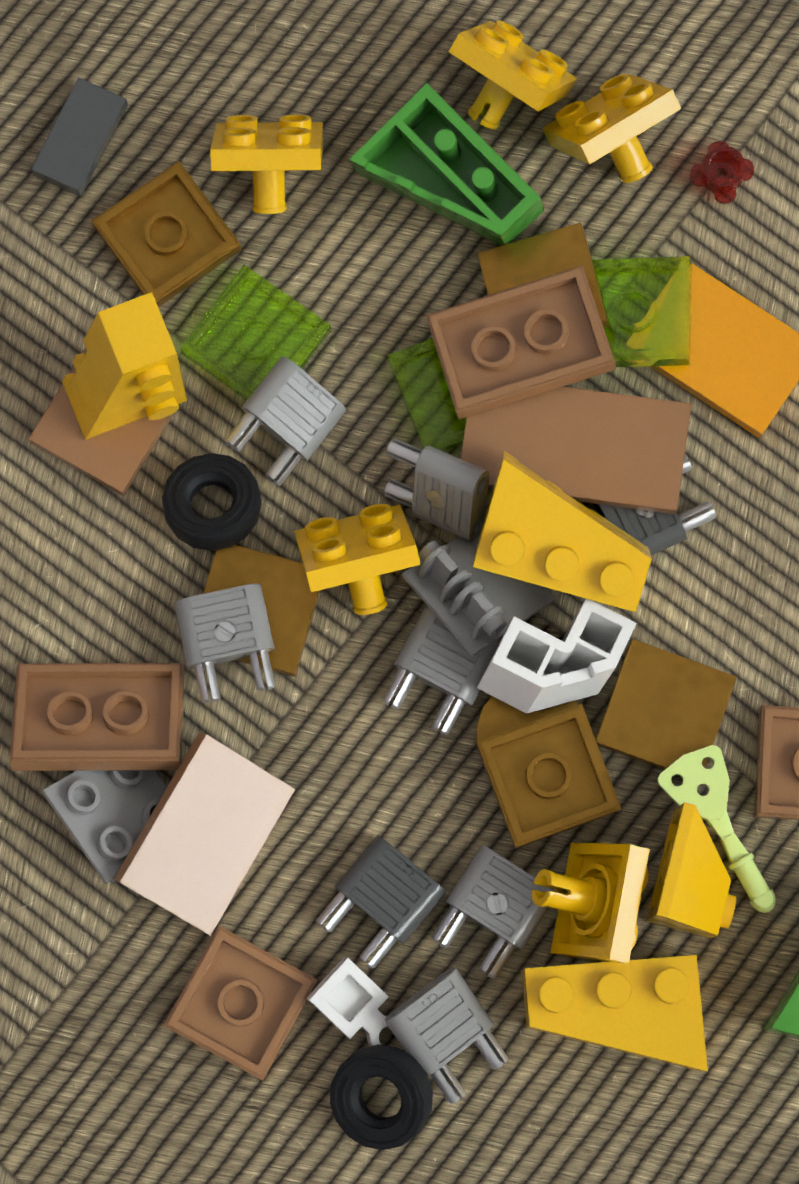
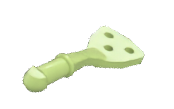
[657,745,776,913]

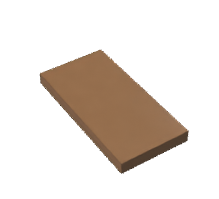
[461,387,692,515]

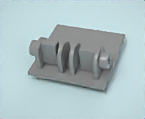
[401,531,556,657]
[42,770,167,884]

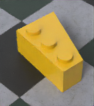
[62,292,187,440]
[473,451,652,612]
[521,955,708,1071]

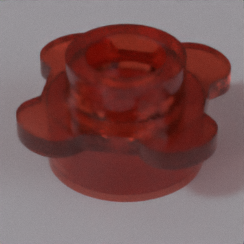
[690,141,754,204]

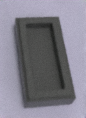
[31,77,128,197]

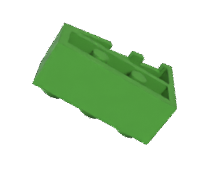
[349,83,544,246]

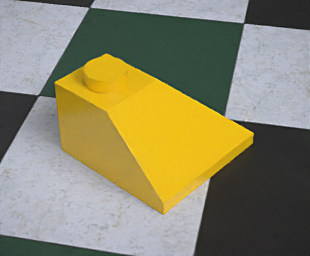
[646,802,736,938]

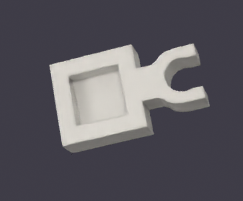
[306,956,389,1046]

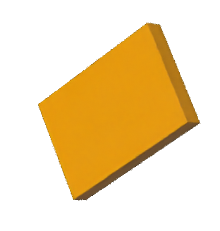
[624,259,799,439]

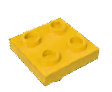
[448,20,578,130]
[542,74,681,183]
[210,114,323,214]
[294,504,421,615]
[531,842,650,964]

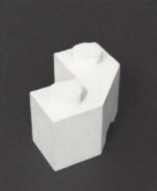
[477,599,637,714]

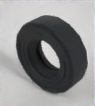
[162,453,262,551]
[330,1044,433,1150]

